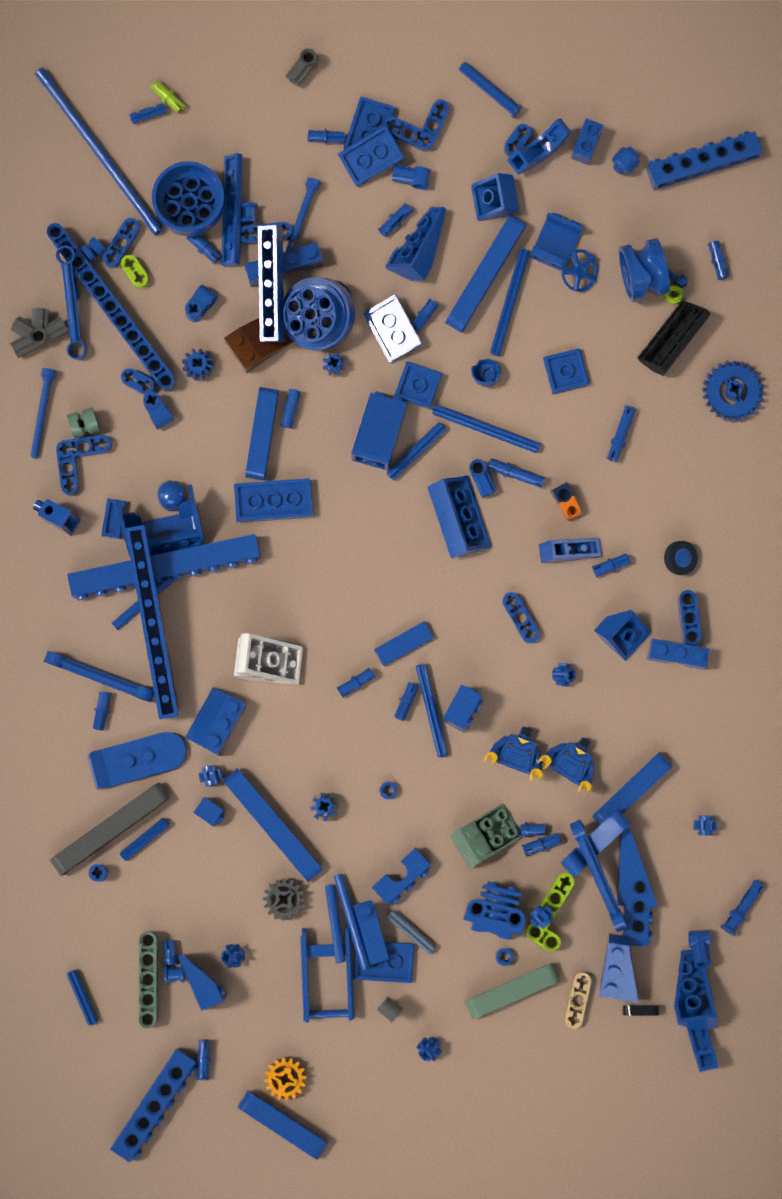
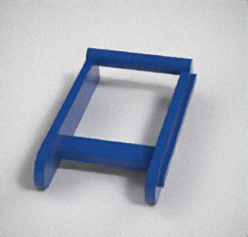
[300,926,355,1023]

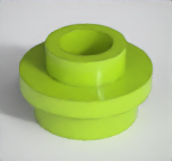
[664,285,683,304]

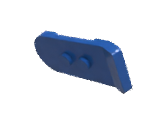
[88,732,186,790]

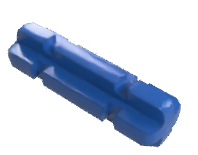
[130,103,166,124]

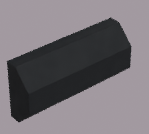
[637,300,710,376]

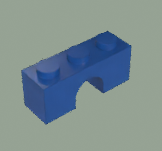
[647,639,710,670]
[372,848,431,905]

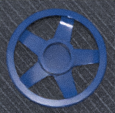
[561,249,598,292]

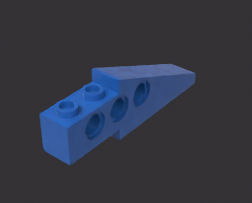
[617,827,657,947]

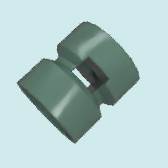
[67,407,100,439]

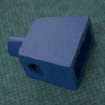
[33,499,81,536]

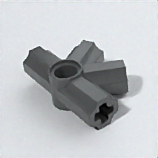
[10,308,68,358]

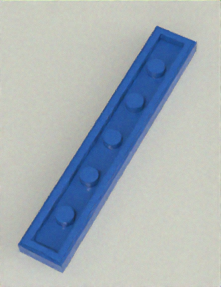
[222,153,242,267]

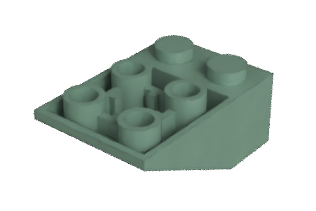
[450,804,523,868]

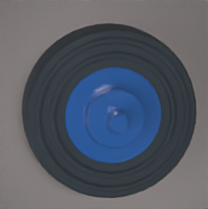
[664,541,698,575]

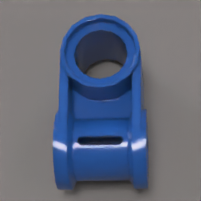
[185,284,218,322]
[143,392,174,430]

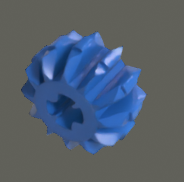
[182,348,214,381]

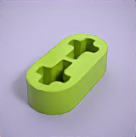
[121,255,149,289]

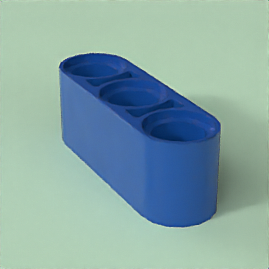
[677,590,701,646]

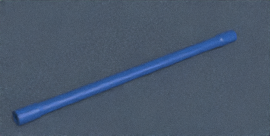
[35,68,163,236]

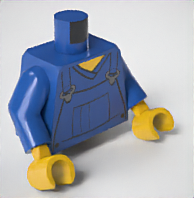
[484,726,543,782]
[537,737,594,795]

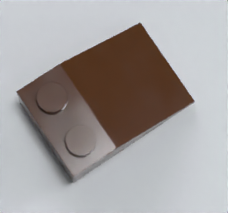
[224,318,293,374]

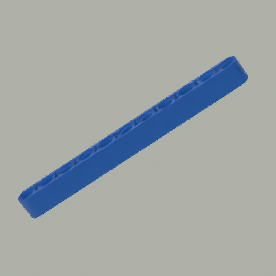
[47,223,176,392]

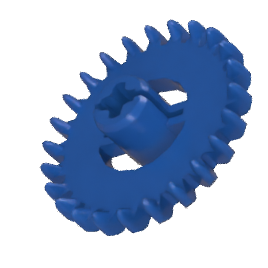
[702,360,765,422]

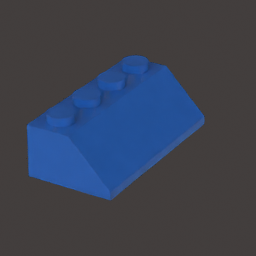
[427,476,492,559]

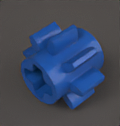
[323,353,345,376]
[552,663,576,687]
[198,765,223,787]
[694,815,718,836]
[530,905,554,929]
[221,944,246,968]
[416,1037,442,1061]

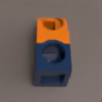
[550,482,582,521]

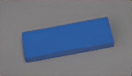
[374,622,434,667]

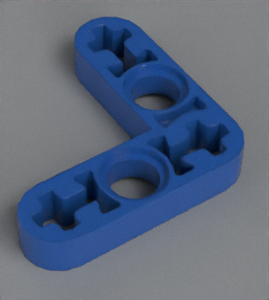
[382,100,449,151]
[56,435,112,496]

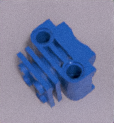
[463,881,525,940]

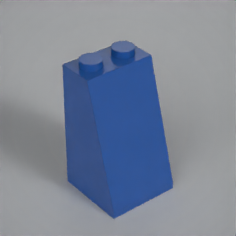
[351,391,407,471]

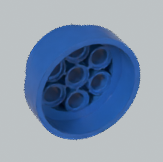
[152,161,225,236]
[283,277,355,350]

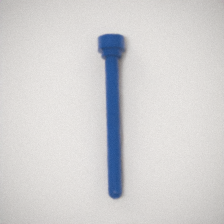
[285,177,321,252]
[31,368,57,459]

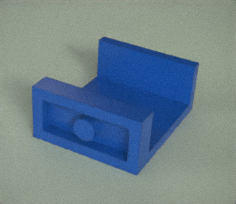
[530,212,583,271]

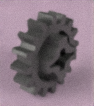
[263,878,305,921]

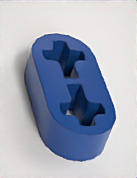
[504,124,531,157]
[121,368,155,395]

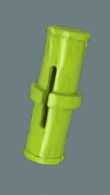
[150,80,186,114]

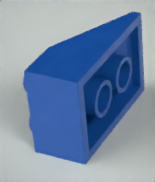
[178,954,227,1011]

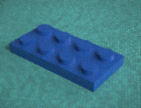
[234,478,313,522]

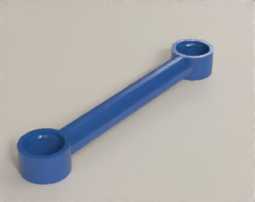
[56,245,87,360]
[43,651,154,703]
[569,819,628,932]

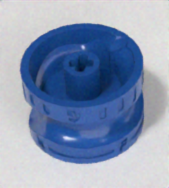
[618,238,670,302]

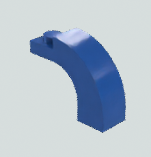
[507,118,572,175]

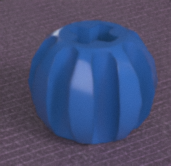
[310,792,339,821]

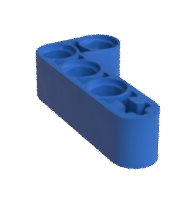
[561,809,631,877]

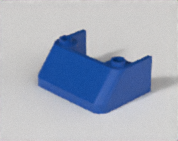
[117,484,204,557]

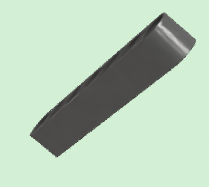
[50,782,170,876]

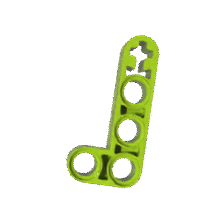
[526,873,574,951]

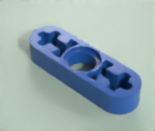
[103,218,140,268]
[240,222,293,245]
[502,592,539,644]

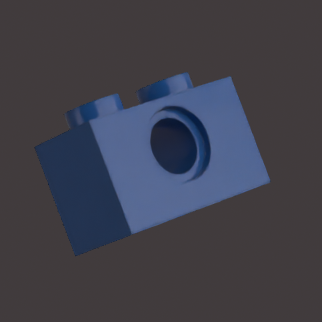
[571,118,603,165]

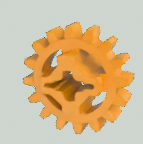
[264,1057,307,1101]

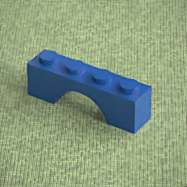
[244,242,323,287]

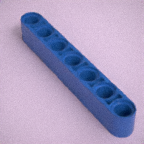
[445,214,527,333]
[222,768,323,882]

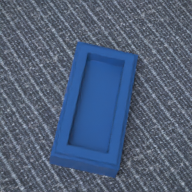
[101,499,127,539]

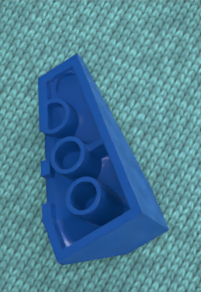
[385,207,446,281]
[674,949,717,1031]

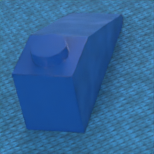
[539,538,601,563]
[353,900,389,966]

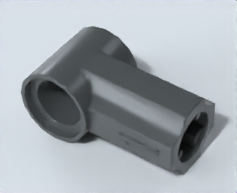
[286,48,318,87]
[377,997,403,1022]

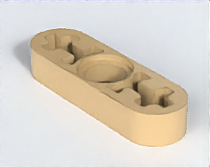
[564,972,591,1029]

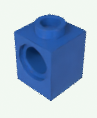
[193,797,225,827]

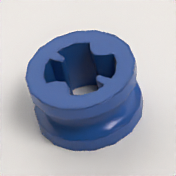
[379,782,397,799]
[495,948,514,966]

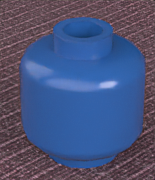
[612,146,640,175]

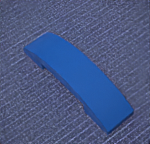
[686,1027,719,1072]

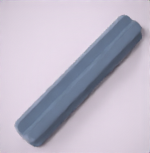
[387,911,436,954]

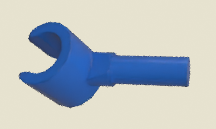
[668,269,688,288]

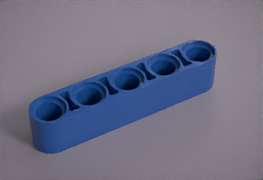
[245,387,279,480]
[592,752,673,825]
[237,1090,328,1160]

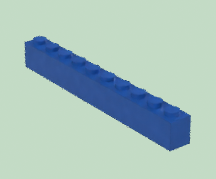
[125,525,180,720]
[67,534,261,601]

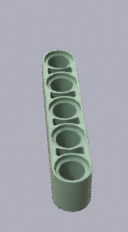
[138,931,158,1029]
[465,963,560,1020]

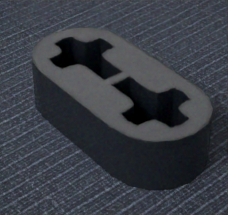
[622,1005,660,1016]

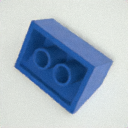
[185,687,247,756]

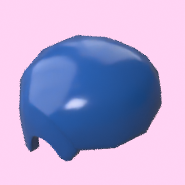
[471,359,501,387]
[157,480,187,511]

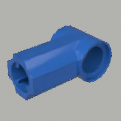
[392,164,431,190]
[469,459,497,498]
[688,930,711,969]

